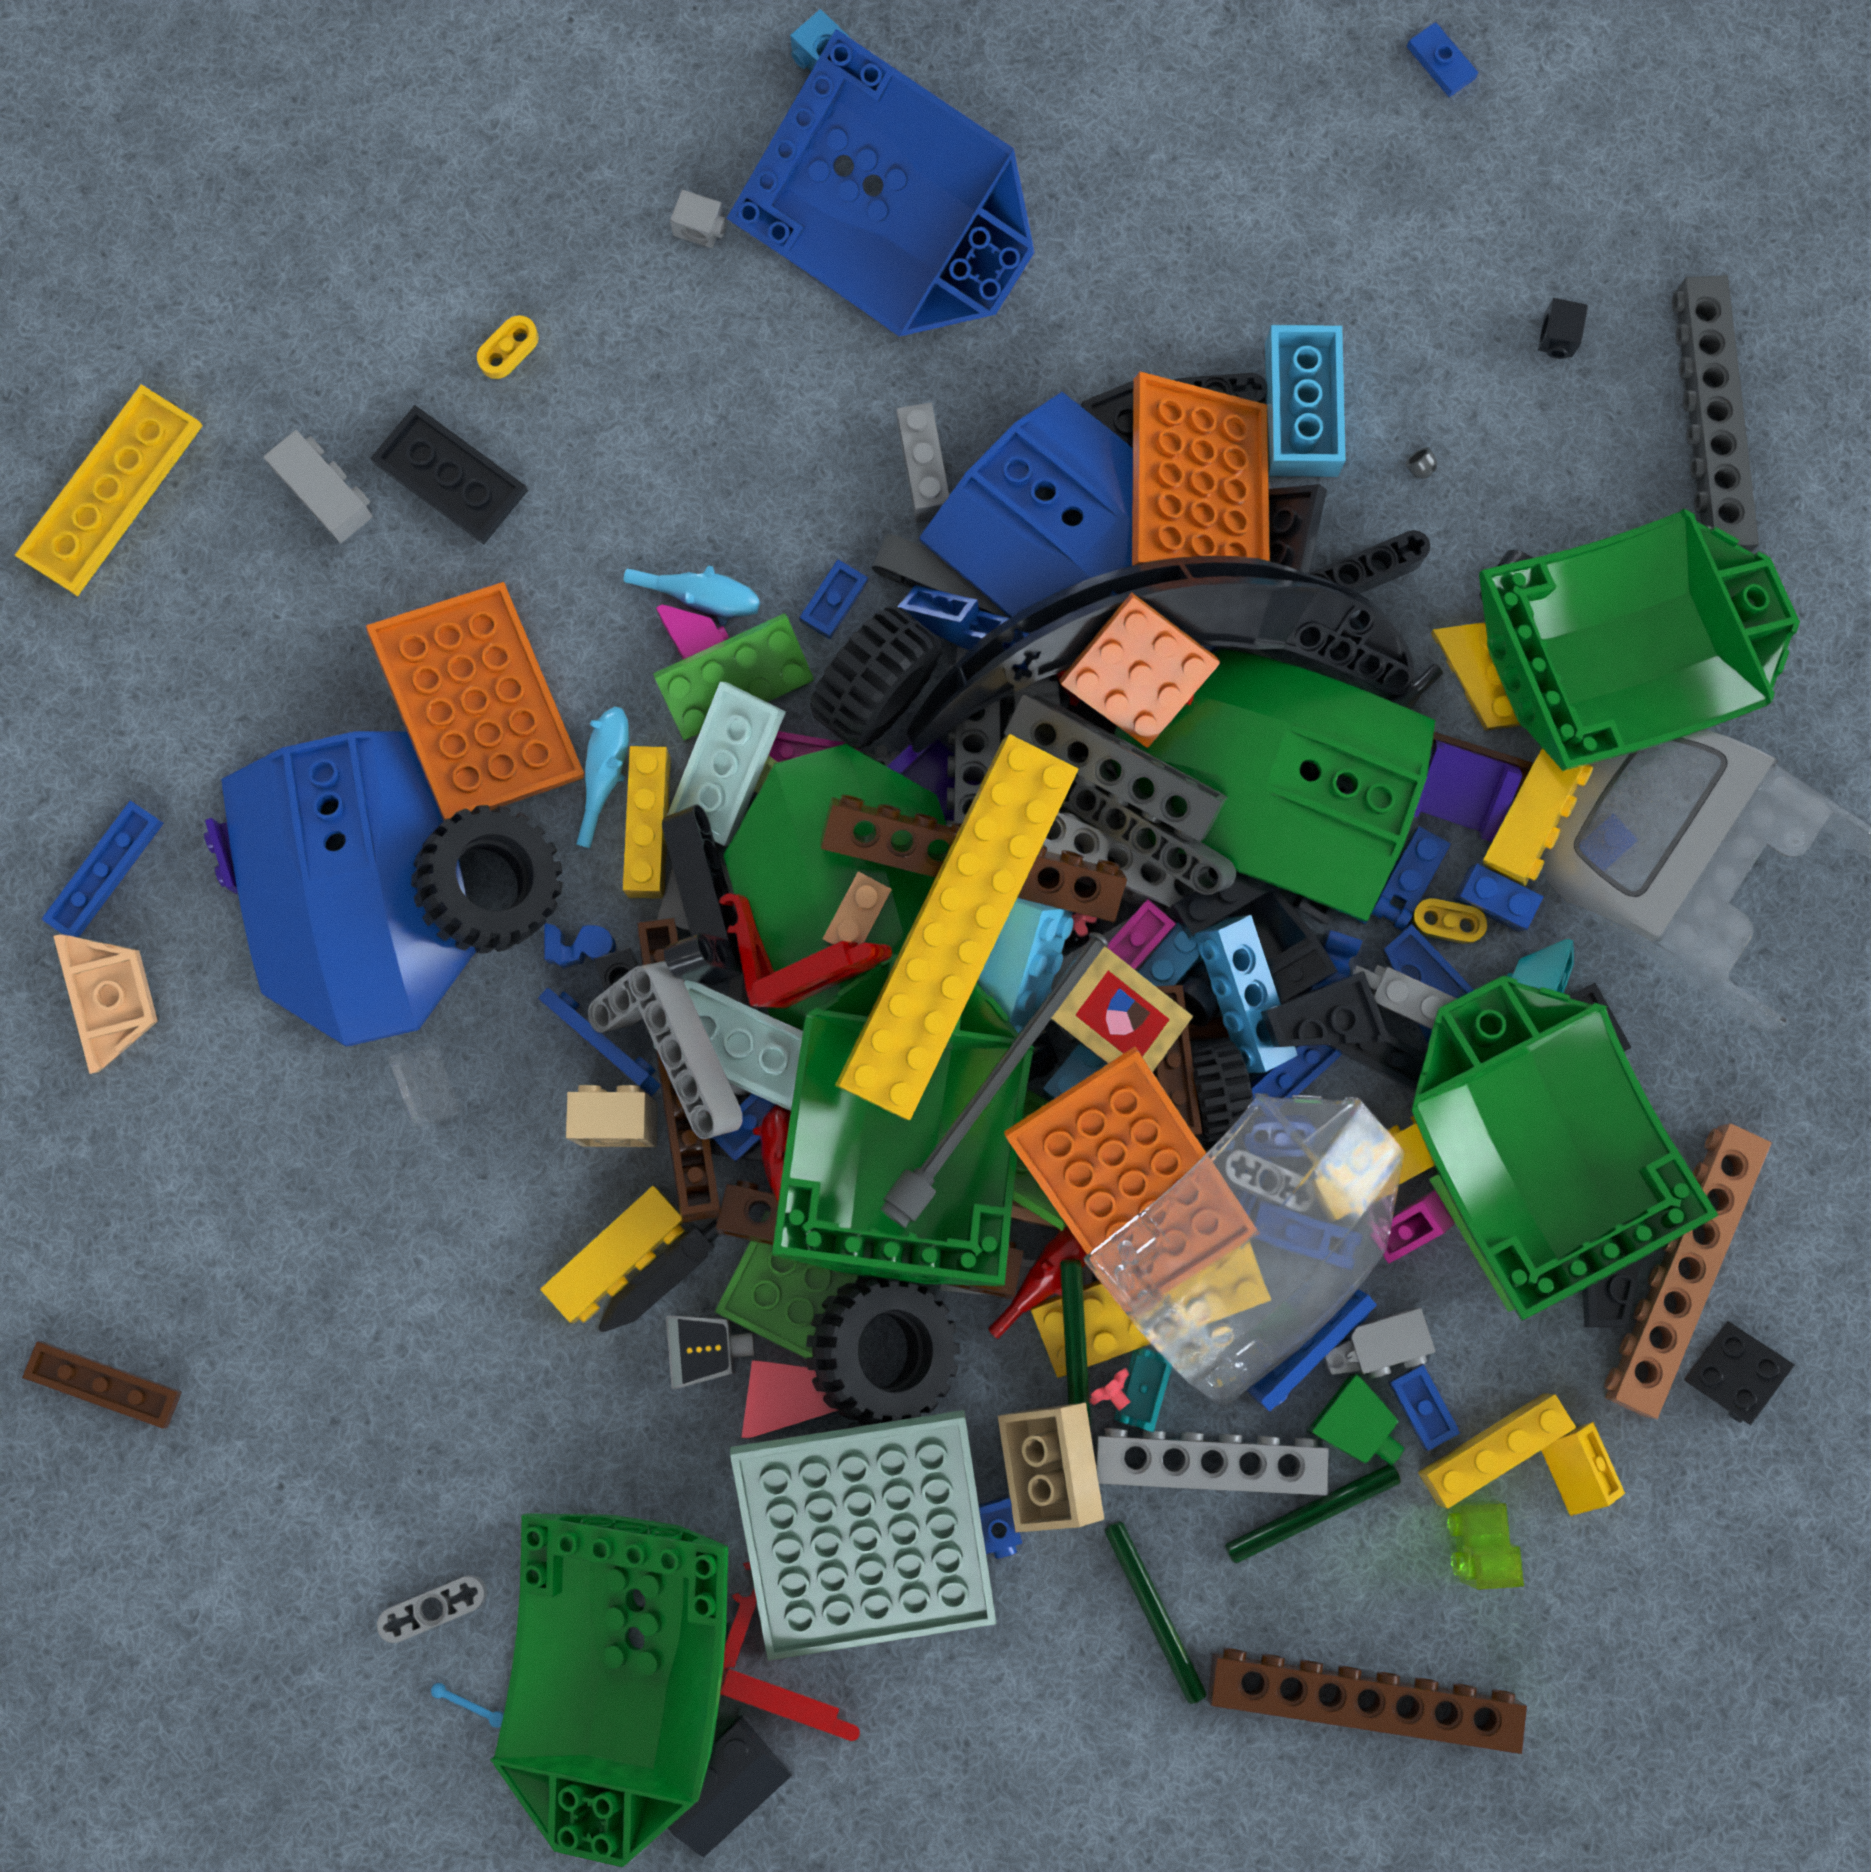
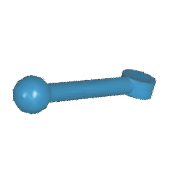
[431,1683,504,1728]

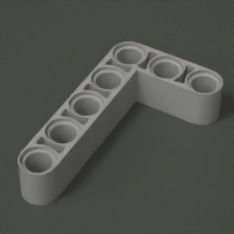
[588,961,742,1139]

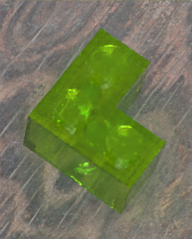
[1448,1500,1524,1590]

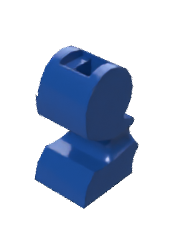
[544,923,617,969]
[1309,930,1363,992]

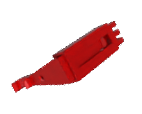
[719,893,892,1008]
[720,1562,860,1741]

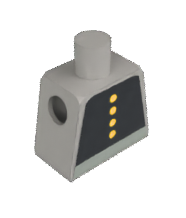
[666,1316,755,1389]

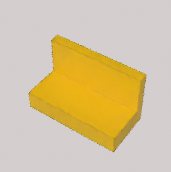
[1541,1422,1625,1516]

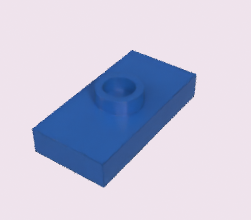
[1407,22,1479,97]

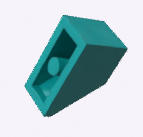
[1507,939,1574,993]

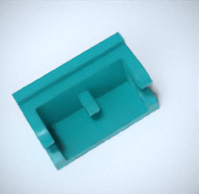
[1114,1347,1174,1432]

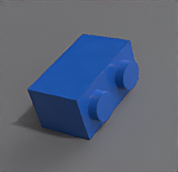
[1453,863,1544,932]

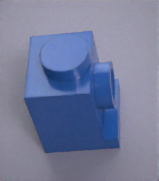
[979,1496,1022,1559]

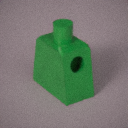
[1307,1374,1405,1466]

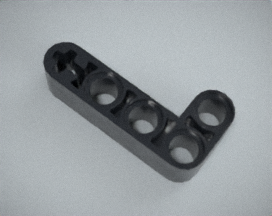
[1308,530,1431,630]

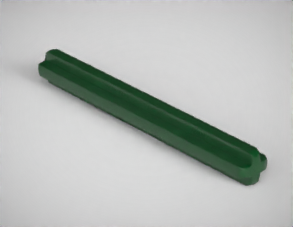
[1060,1259,1091,1432]
[1225,1464,1401,1563]
[1105,1521,1207,1704]

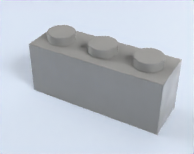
[897,402,949,523]
[263,430,373,544]

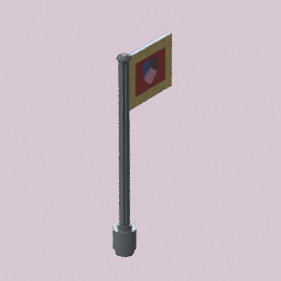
[880,932,1193,1228]

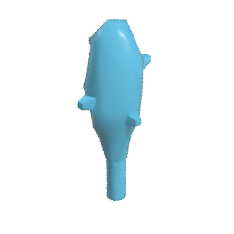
[624,565,760,626]
[576,706,630,848]

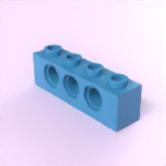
[1195,915,1298,1073]

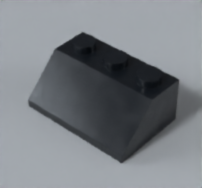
[668,1715,792,1858]

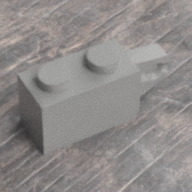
[1351,965,1457,1030]
[1324,1308,1436,1379]

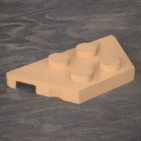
[53,934,158,1074]

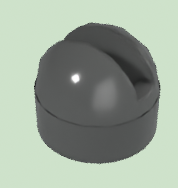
[1405,447,1437,479]

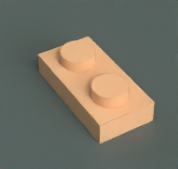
[822,871,892,945]

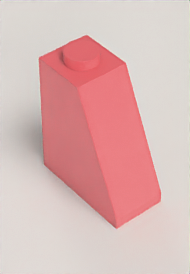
[741,1360,839,1439]

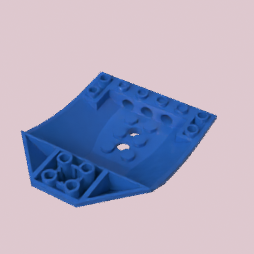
[726,29,1035,337]
[919,392,1218,653]
[221,731,476,1047]

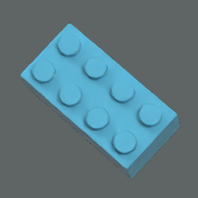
[1265,325,1346,477]
[978,898,1074,1033]

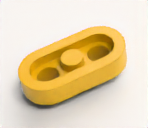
[477,315,539,379]
[1411,898,1487,944]

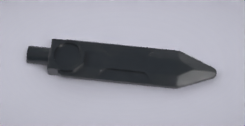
[599,1219,720,1332]

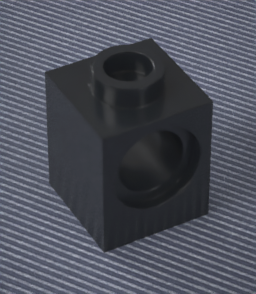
[1538,298,1588,359]
[594,947,638,991]

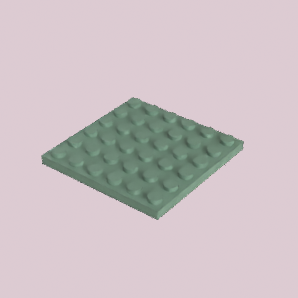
[730,1410,997,1661]

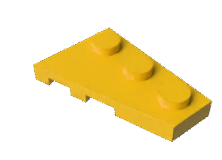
[1431,622,1521,731]

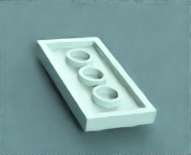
[667,682,786,846]
[653,980,803,1111]

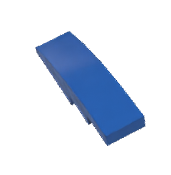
[898,585,1036,670]

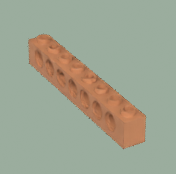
[1604,1123,1772,1419]

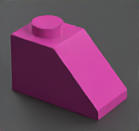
[656,604,730,659]
[1367,1189,1455,1264]

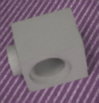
[670,190,727,249]

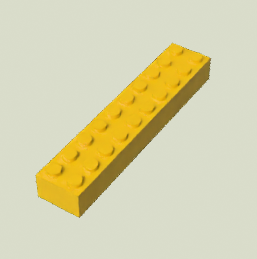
[835,734,1079,1120]

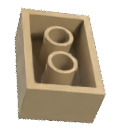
[566,1085,658,1147]
[998,1403,1105,1533]

